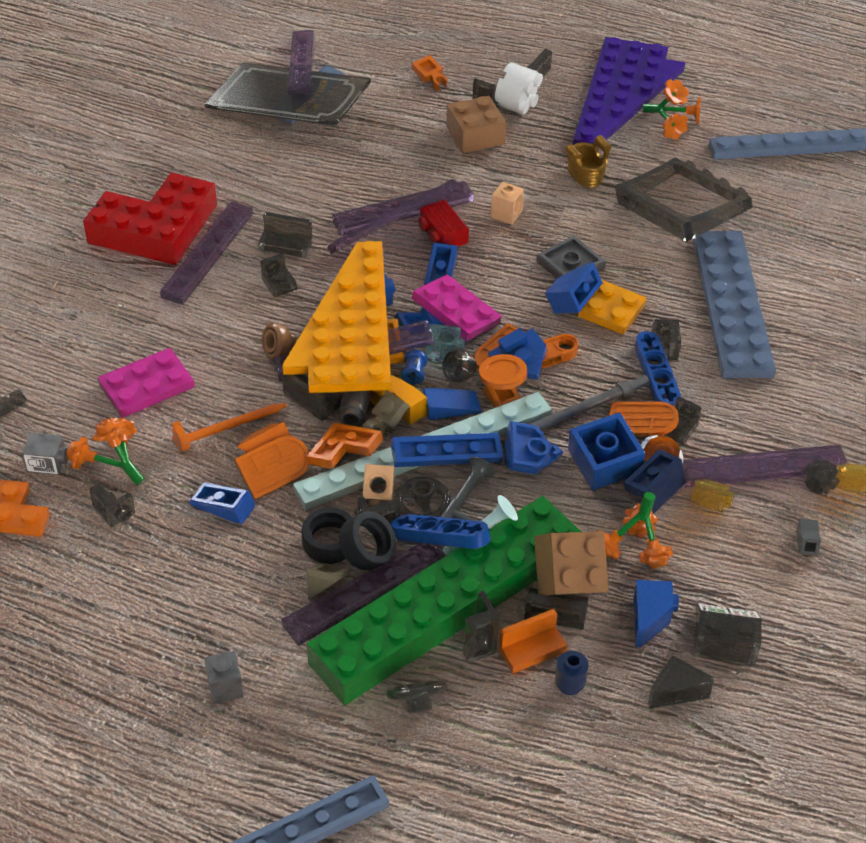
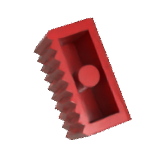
[418,199,469,247]

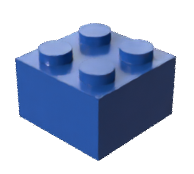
[568,412,645,491]

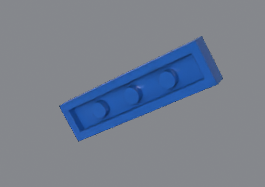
[390,433,504,467]

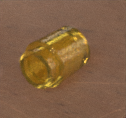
[835,462,866,494]
[690,478,735,513]

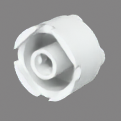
[495,62,543,114]

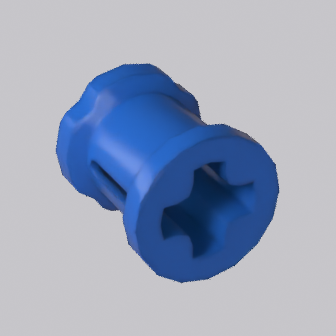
[400,350,428,385]

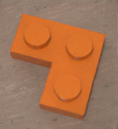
[307,422,383,469]
[0,479,50,537]

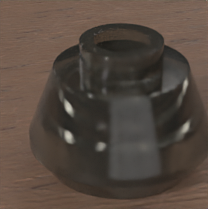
[442,347,476,384]

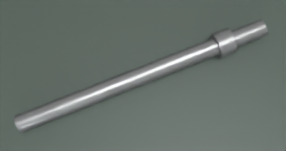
[506,375,649,438]

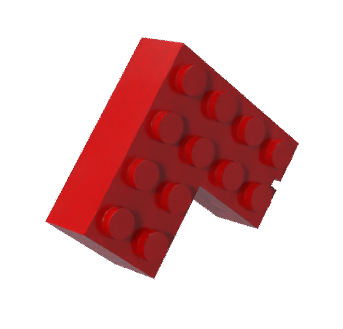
[83,172,217,266]

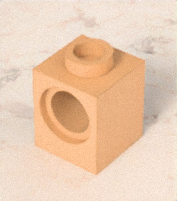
[491,182,524,225]
[362,464,395,506]

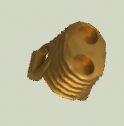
[565,135,612,188]

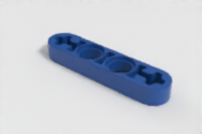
[635,331,681,410]
[391,514,491,549]

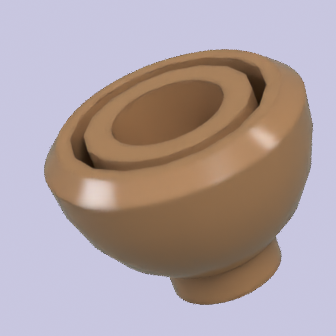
[262,323,296,359]

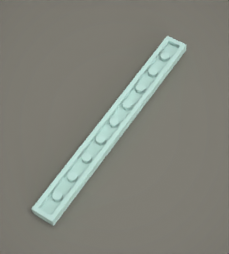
[293,392,552,510]

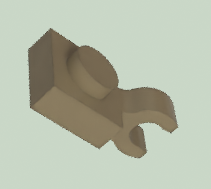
[362,390,409,436]

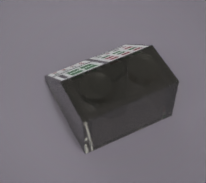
[694,603,762,665]

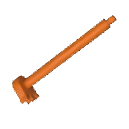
[171,402,287,452]

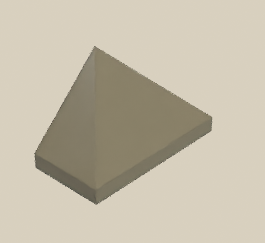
[307,562,351,600]

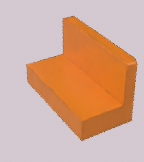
[498,609,568,674]

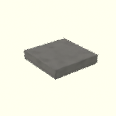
[536,235,606,278]

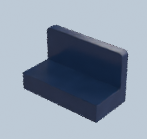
[624,449,685,514]

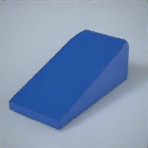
[424,242,458,285]
[423,388,482,420]
[189,482,255,524]

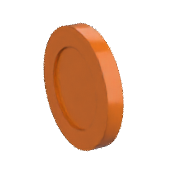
[479,354,527,390]

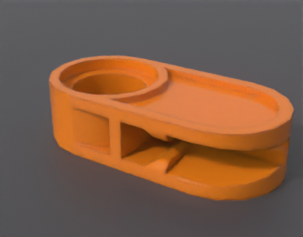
[541,334,579,368]

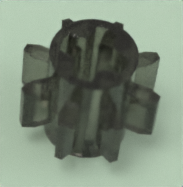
[803,459,840,495]

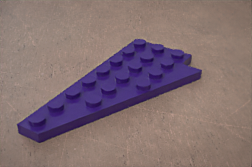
[573,37,685,145]

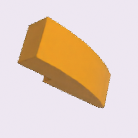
[368,375,427,425]

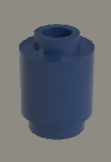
[555,651,589,695]

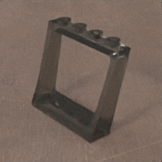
[615,157,753,242]

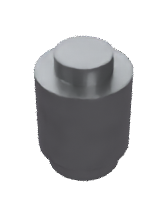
[339,391,370,426]

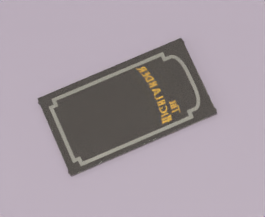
[205,62,371,126]

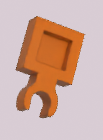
[412,55,448,91]

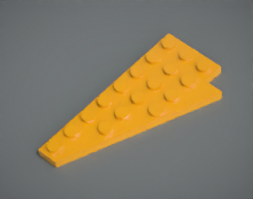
[283,241,391,393]

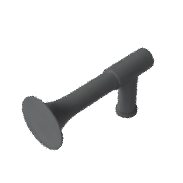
[440,457,494,521]

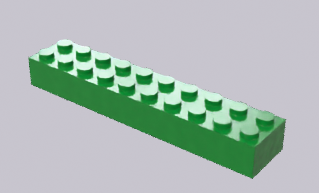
[307,496,582,706]

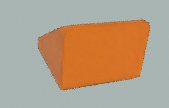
[482,386,520,408]

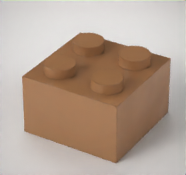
[446,96,506,153]
[534,532,609,596]

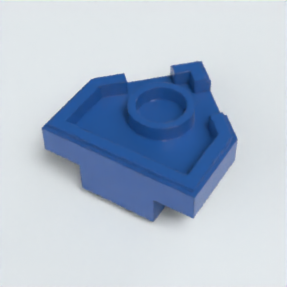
[488,328,547,380]
[504,421,563,475]

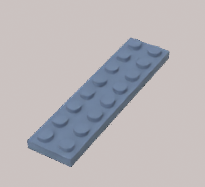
[692,230,776,378]

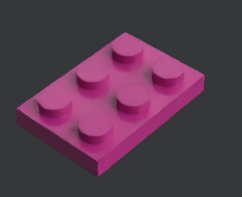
[412,274,502,342]
[98,348,195,418]

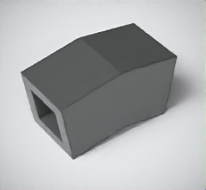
[796,519,821,555]

